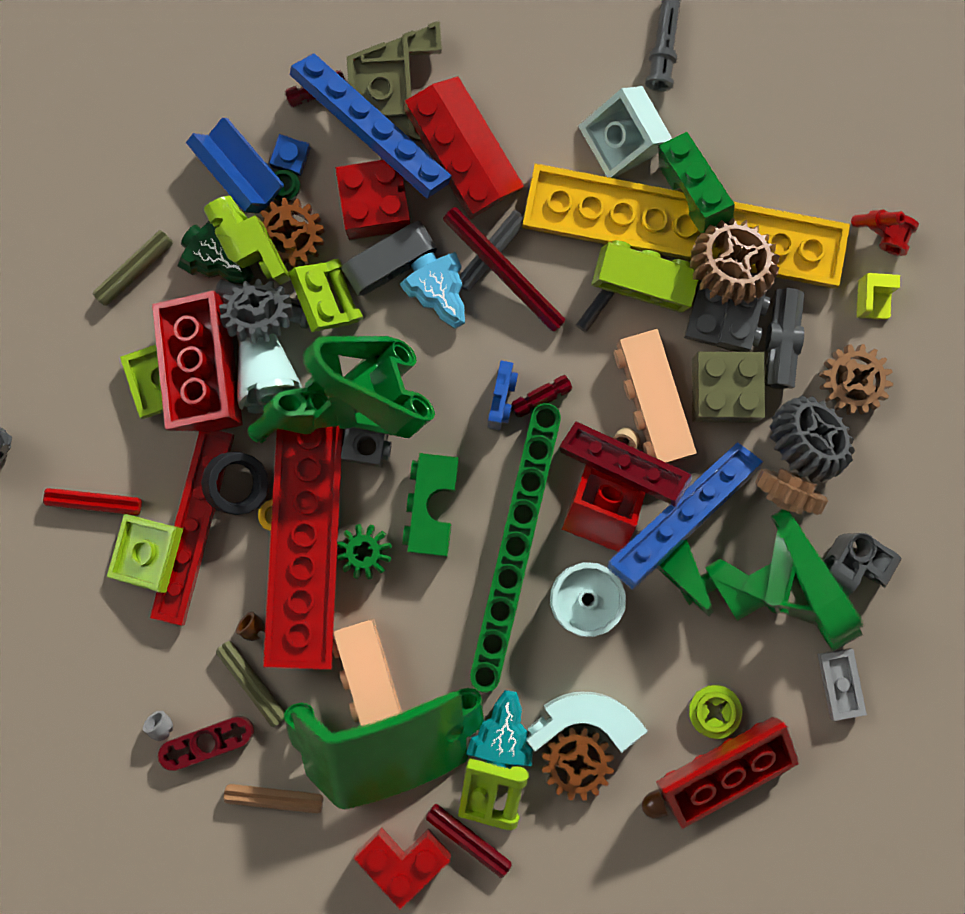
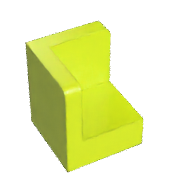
[857,273,900,320]

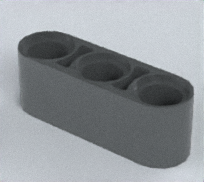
[341,221,438,296]

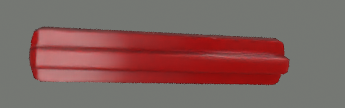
[43,488,142,515]

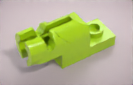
[204,196,291,285]

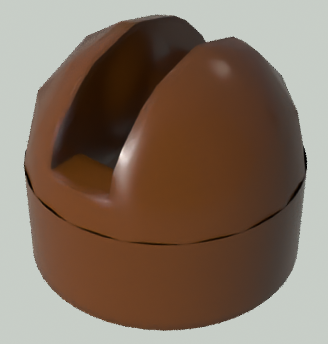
[236,612,265,641]
[642,789,668,819]

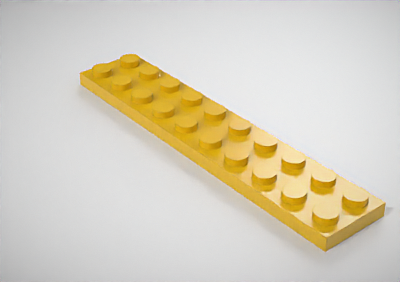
[522,163,850,289]

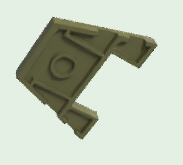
[346,21,442,143]

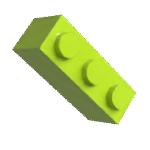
[591,240,698,313]

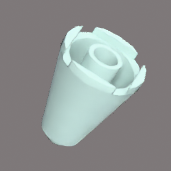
[237,333,302,413]

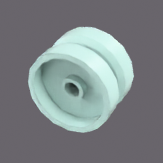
[550,563,626,637]

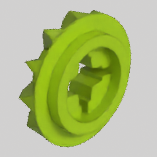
[689,685,742,739]

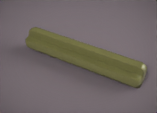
[93,230,173,306]
[216,641,285,727]

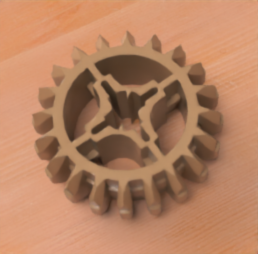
[690,218,780,306]

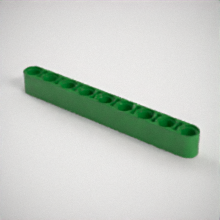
[470,403,561,692]

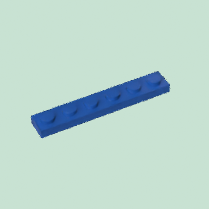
[289,53,452,199]
[607,442,763,590]

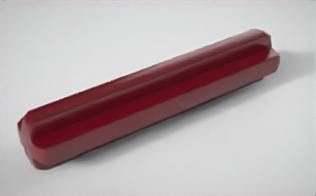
[425,804,512,878]

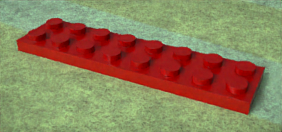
[263,426,343,669]

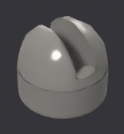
[143,711,173,741]

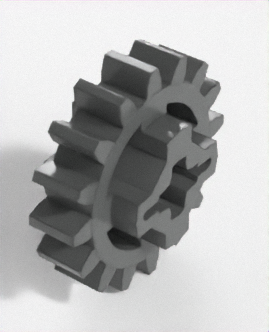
[219,279,293,344]

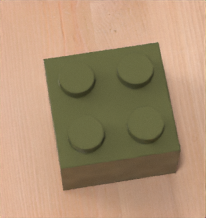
[692,351,765,423]

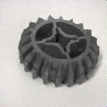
[769,395,855,482]

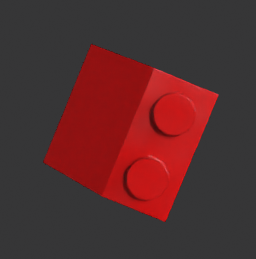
[561,465,645,552]

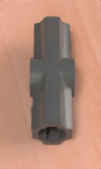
[765,288,804,389]

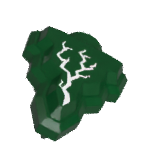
[177,221,254,285]

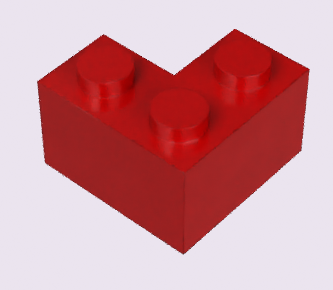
[353,827,451,909]

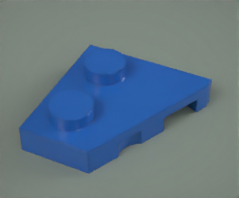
[488,360,518,431]

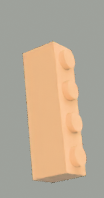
[614,328,697,463]
[332,619,402,726]

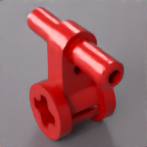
[851,209,919,256]

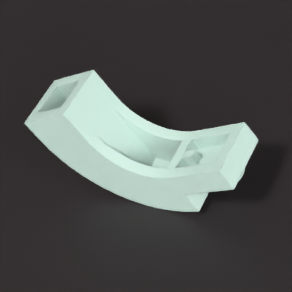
[526,692,648,752]

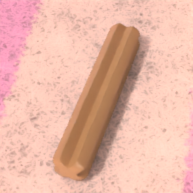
[224,784,323,813]

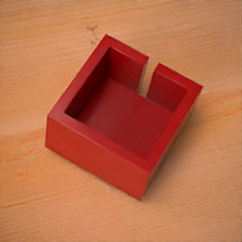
[335,160,411,240]

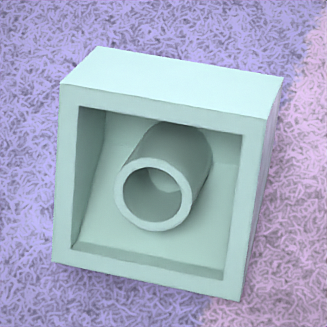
[578,86,672,178]

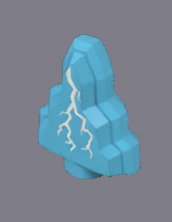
[399,252,465,329]

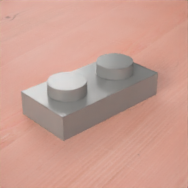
[817,648,867,721]

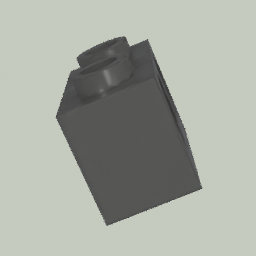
[341,409,392,468]

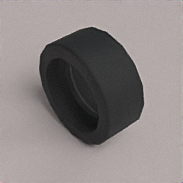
[201,452,269,515]

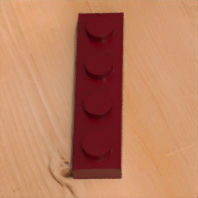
[559,421,692,507]

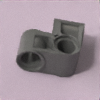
[823,533,902,596]

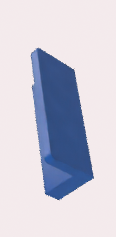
[186,118,284,213]

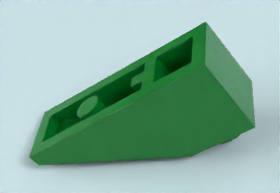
[657,539,713,617]

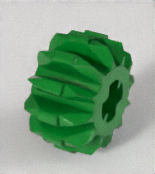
[337,524,392,579]

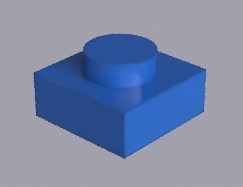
[269,134,311,177]

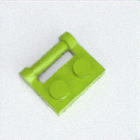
[288,259,363,332]
[458,758,528,830]

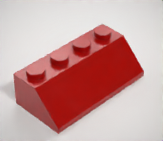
[404,76,524,220]
[152,290,243,432]
[656,717,799,829]

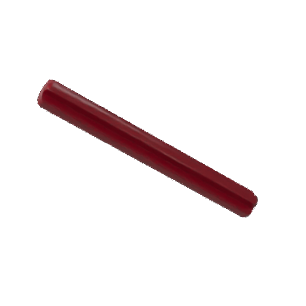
[443,207,565,332]

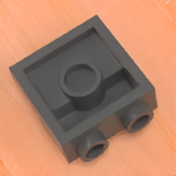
[684,280,770,352]

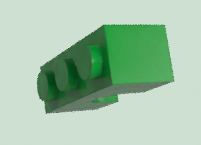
[658,132,735,234]
[402,453,459,557]

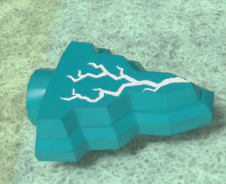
[466,690,533,769]

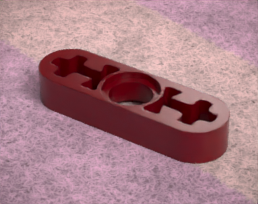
[158,716,254,771]

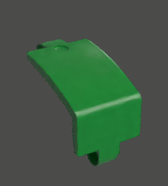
[284,688,484,809]

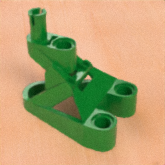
[248,336,435,443]
[681,509,864,651]

